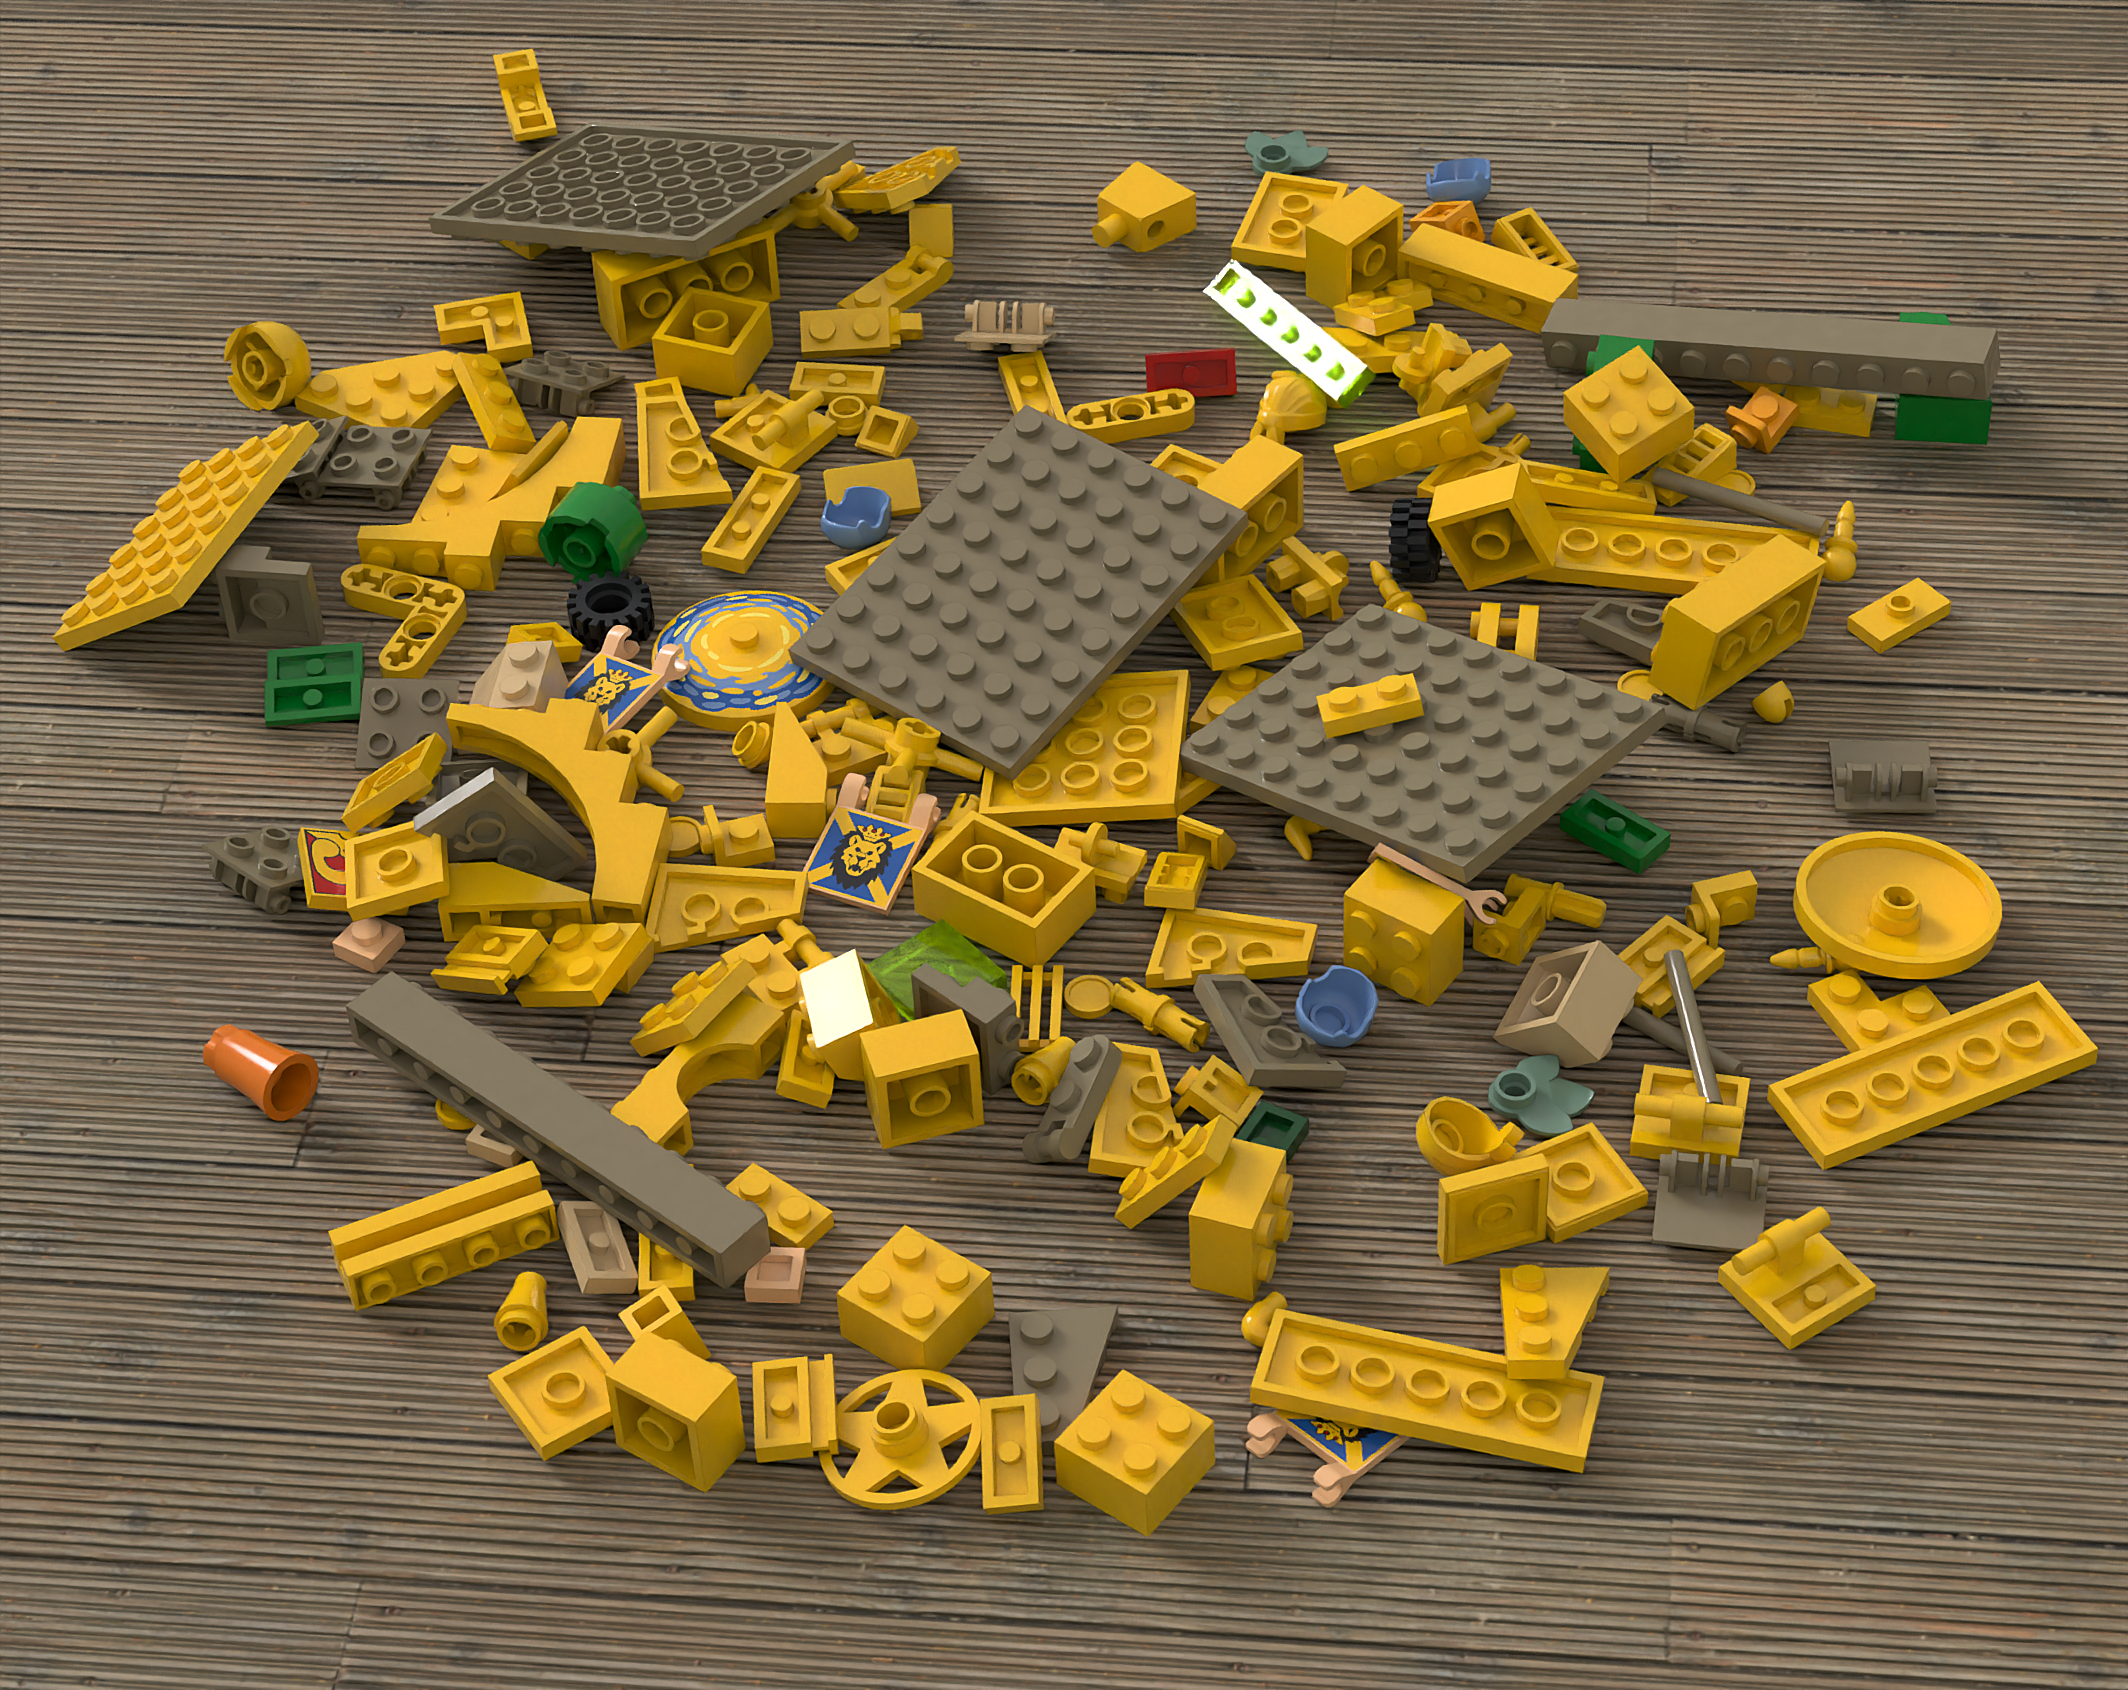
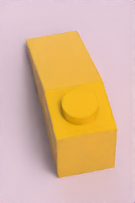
[765,702,839,838]
[438,862,594,942]

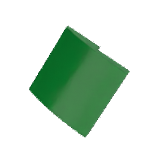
[264,642,365,727]

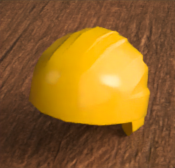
[1249,376,1327,445]
[1415,1096,1525,1176]

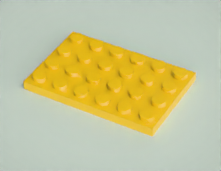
[52,421,320,652]

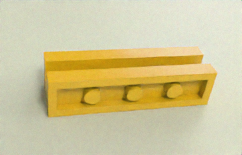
[1397,223,1578,334]
[328,1160,560,1311]

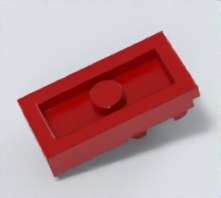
[1145,348,1237,397]

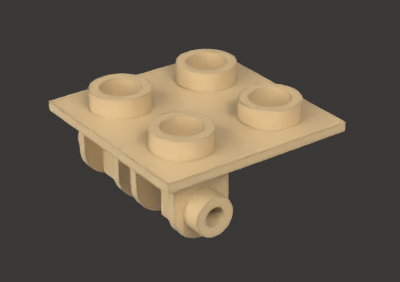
[955,300,1056,352]

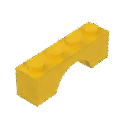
[610,992,786,1157]

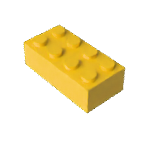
[591,216,781,352]
[1648,534,1827,711]

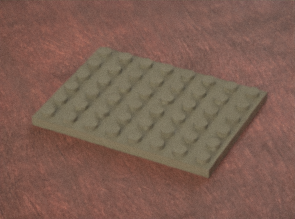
[429,122,856,261]
[788,405,1249,781]
[1180,603,1667,884]

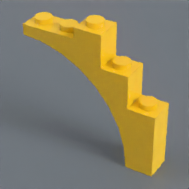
[356,417,627,592]
[446,698,673,928]

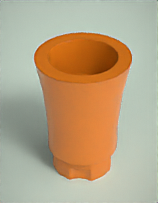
[202,1024,319,1121]

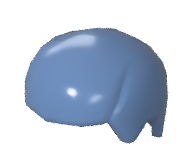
[1426,158,1491,206]
[820,486,892,550]
[1295,965,1379,1048]

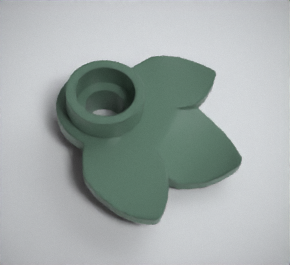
[1245,130,1329,177]
[1488,1055,1594,1137]

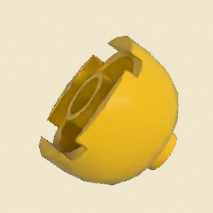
[224,321,312,411]

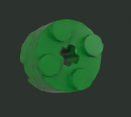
[538,482,648,585]

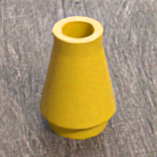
[1011,1036,1076,1105]
[494,1272,548,1351]

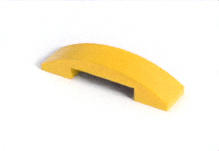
[493,49,558,143]

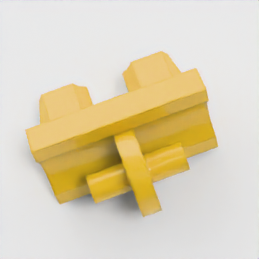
[1392,323,1473,413]
[1266,536,1349,621]
[1054,822,1147,904]

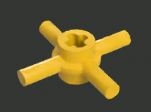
[766,160,859,242]
[567,706,684,817]
[840,717,985,784]

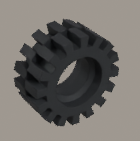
[1389,498,1442,583]
[567,570,655,653]

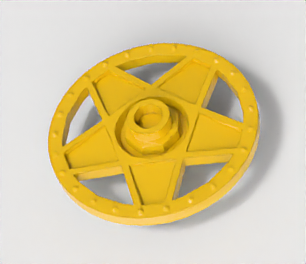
[819,1369,981,1510]

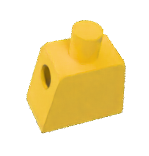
[1092,161,1197,253]

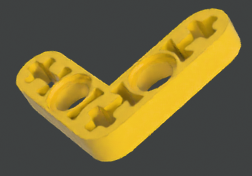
[340,563,468,679]

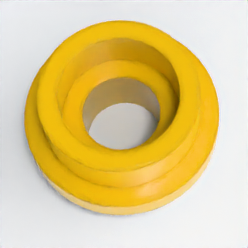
[825,395,869,436]
[732,721,773,769]

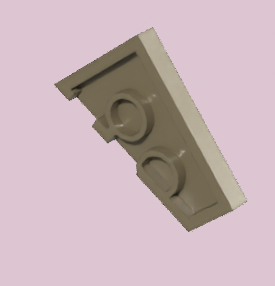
[1577,597,1664,666]
[413,766,588,882]
[1193,974,1348,1088]
[1008,1305,1119,1456]

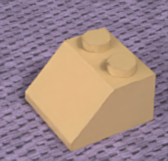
[457,640,569,755]
[1493,940,1642,1068]

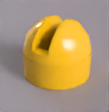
[1751,681,1794,723]

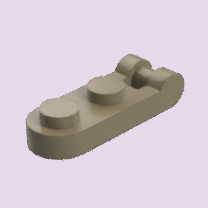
[1022,1034,1122,1163]

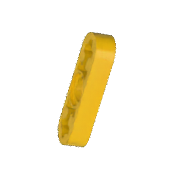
[1066,389,1195,444]

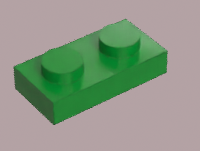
[1560,789,1671,874]

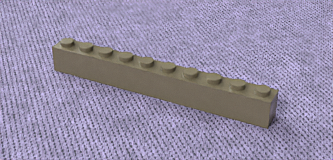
[1541,298,2001,400]
[346,971,771,1290]

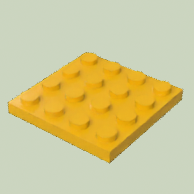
[978,669,1191,827]

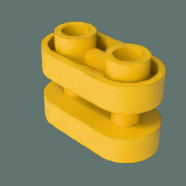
[1470,602,1540,661]

